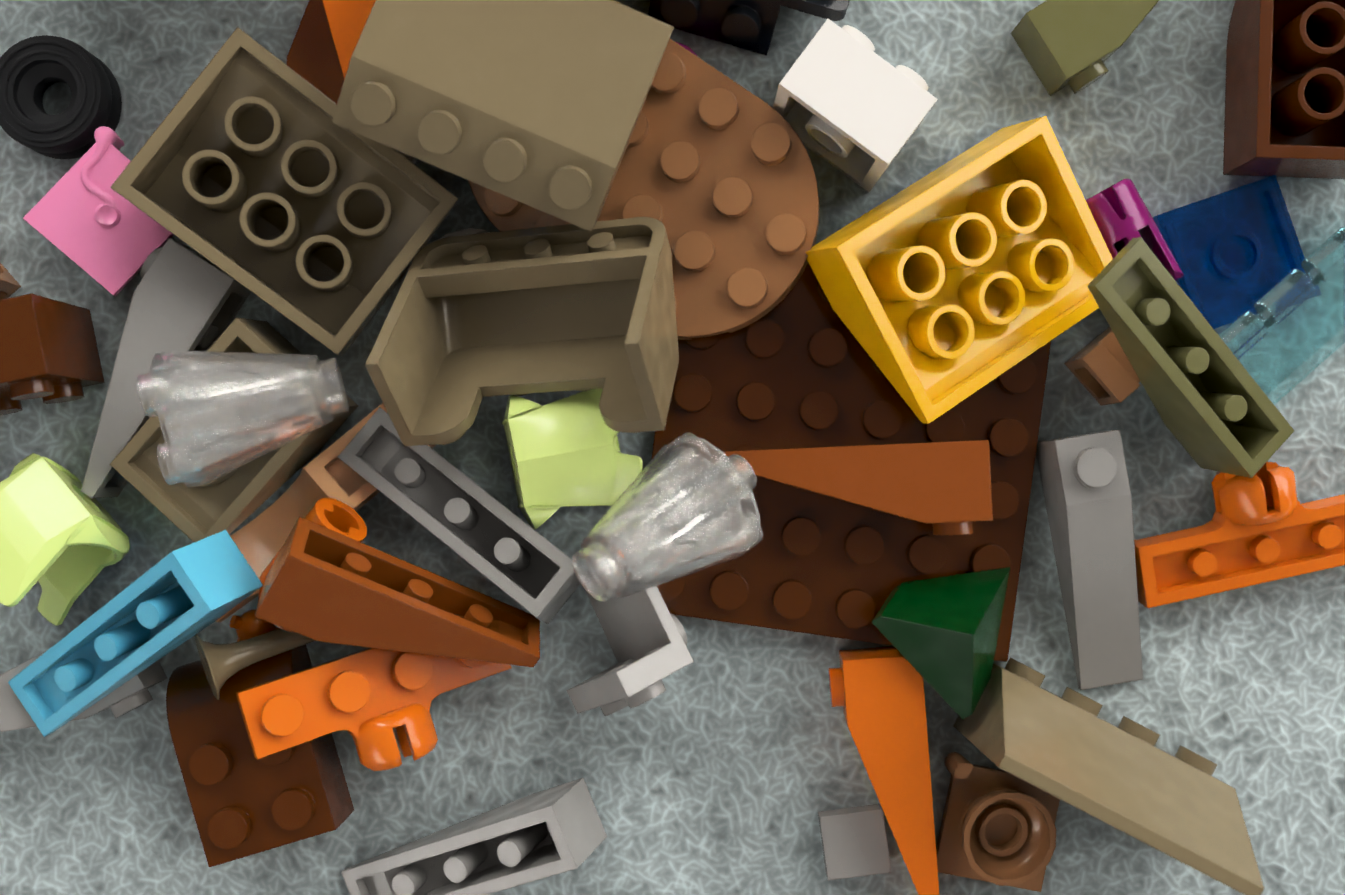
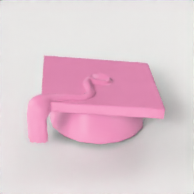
[23,126,174,296]

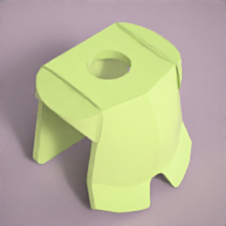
[502,388,643,530]
[0,453,130,626]

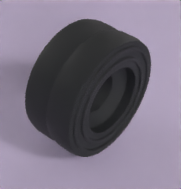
[0,35,122,159]

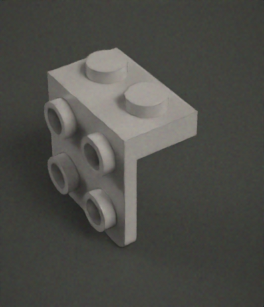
[566,542,694,716]

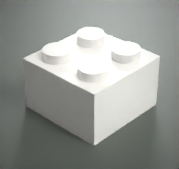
[773,19,937,192]

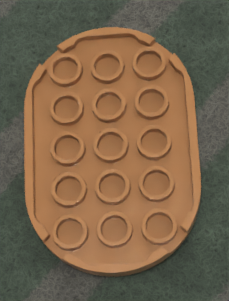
[468,39,819,340]

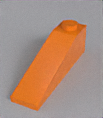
[829,646,940,895]

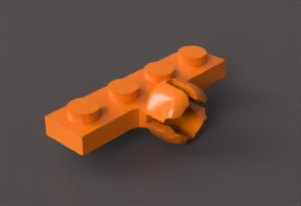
[1134,462,1345,608]
[236,648,512,771]

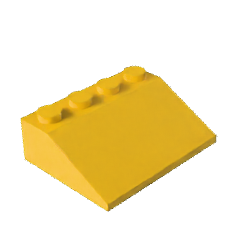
[805,116,1113,424]

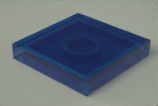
[1153,175,1317,329]

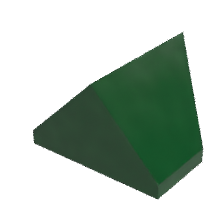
[872,567,1010,719]

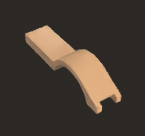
[216,403,437,623]

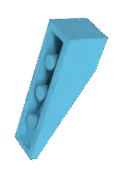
[8,530,263,737]

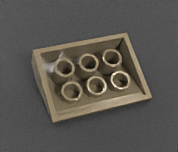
[331,0,674,232]
[110,27,458,356]
[953,657,1264,895]

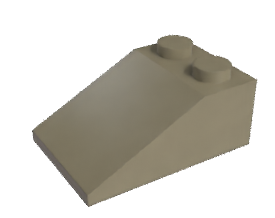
[110,317,358,542]

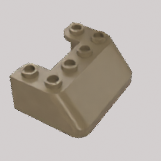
[365,217,679,446]

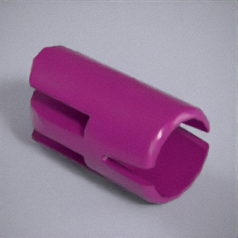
[1086,178,1184,281]

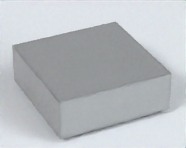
[818,804,891,881]

